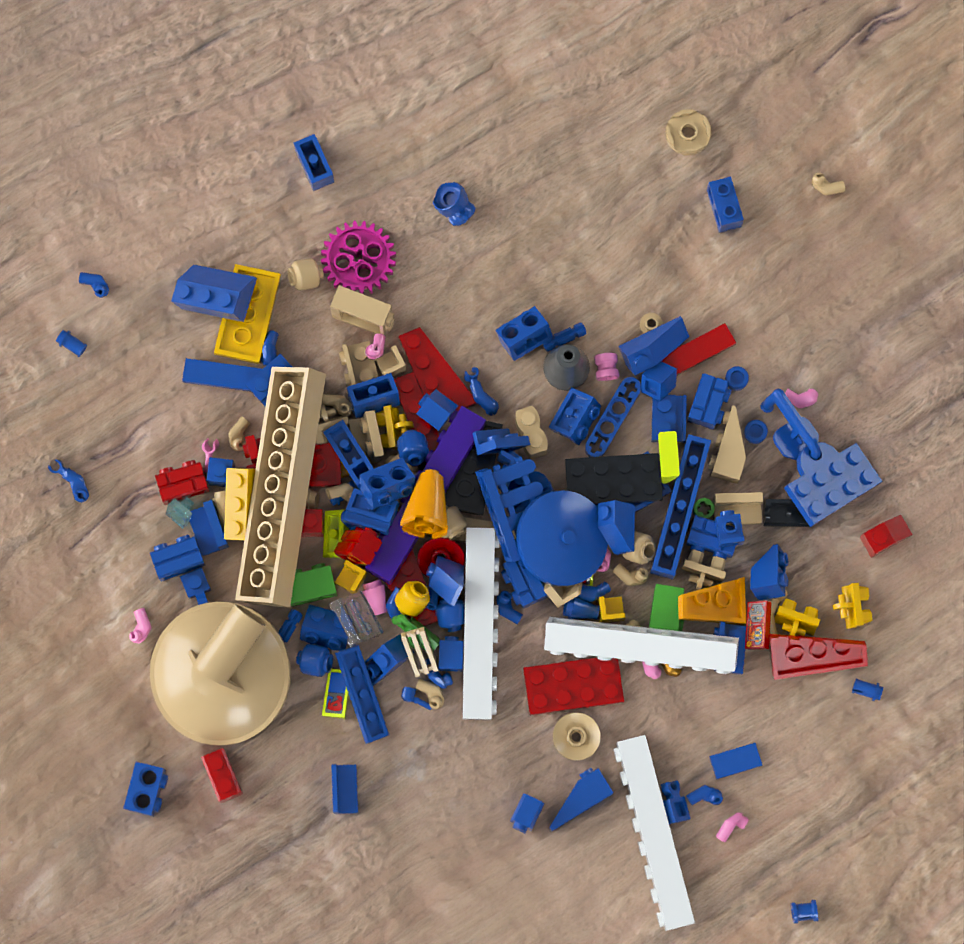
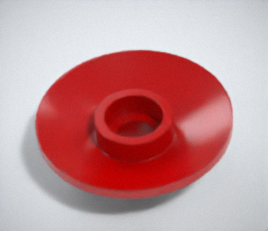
[417,537,465,578]

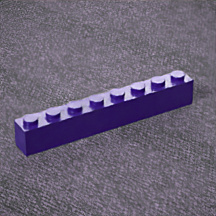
[365,406,486,585]

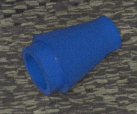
[563,597,599,620]

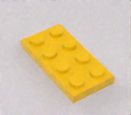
[214,264,281,364]

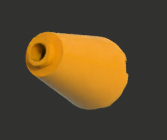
[400,469,448,538]

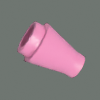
[362,579,388,616]

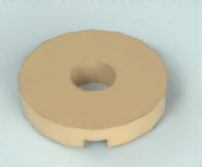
[665,109,711,155]

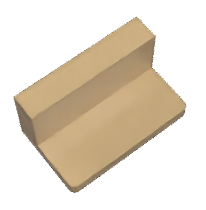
[713,492,763,525]

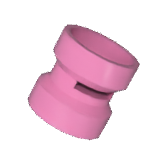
[594,353,619,381]

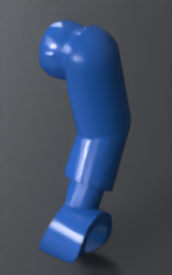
[464,367,499,416]
[48,459,89,502]

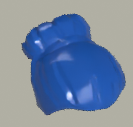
[433,182,475,226]

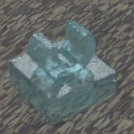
[166,497,194,529]

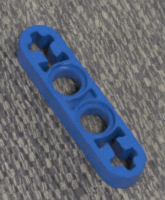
[585,377,641,457]

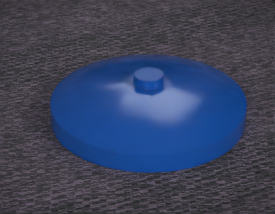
[516,490,608,586]

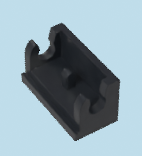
[763,499,810,527]

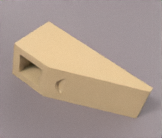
[708,405,746,484]

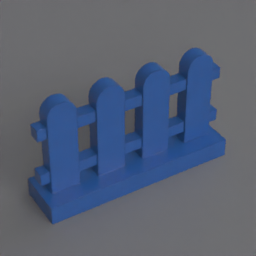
[475,456,543,563]

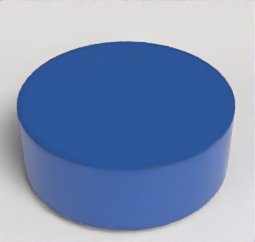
[725,366,749,391]
[744,420,768,444]

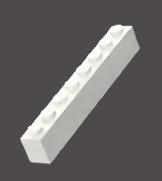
[463,528,499,720]
[544,617,739,674]
[613,735,695,931]

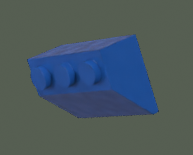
[171,265,257,322]

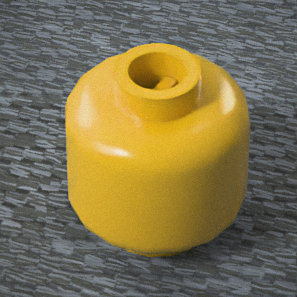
[395,581,430,617]

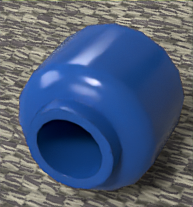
[397,430,429,466]
[435,598,465,632]
[296,644,333,677]

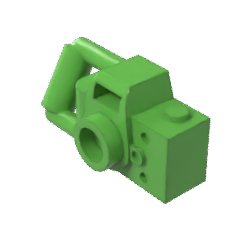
[392,614,439,651]

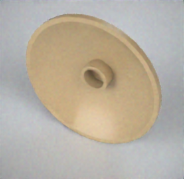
[150,602,291,745]

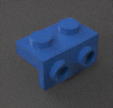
[300,604,355,651]

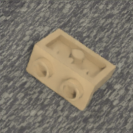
[339,341,378,387]
[348,410,384,464]

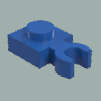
[661,780,691,824]

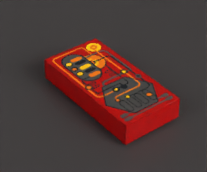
[745,601,772,650]

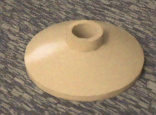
[553,712,601,761]

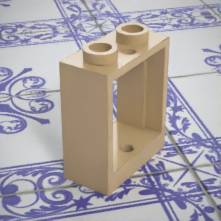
[330,285,395,335]

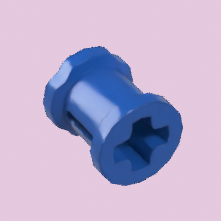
[791,900,818,924]

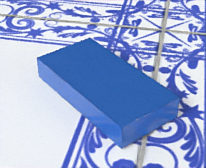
[709,743,762,780]

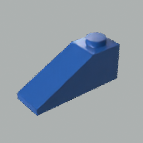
[618,316,689,375]
[323,420,374,490]
[549,768,613,832]

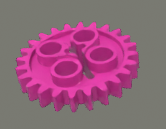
[321,220,396,294]

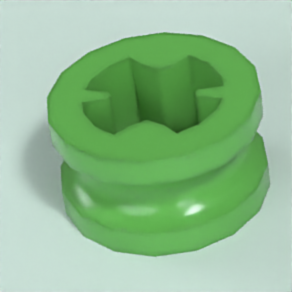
[693,498,715,519]

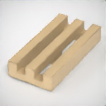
[401,627,438,677]

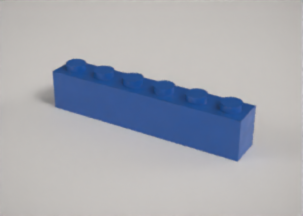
[650,434,711,580]

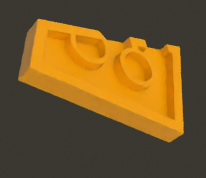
[678,577,746,625]

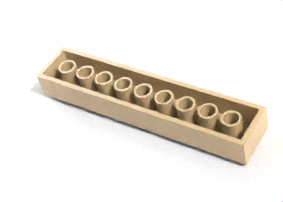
[235,367,326,608]

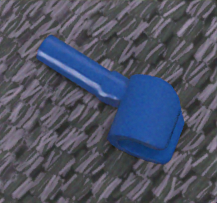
[401,687,431,710]

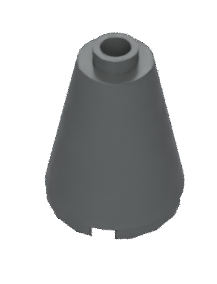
[543,345,590,391]

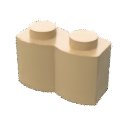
[515,406,548,460]

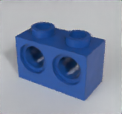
[707,177,744,233]
[495,306,553,361]
[359,458,415,509]
[123,762,168,817]

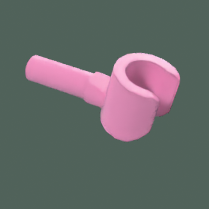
[202,438,219,472]

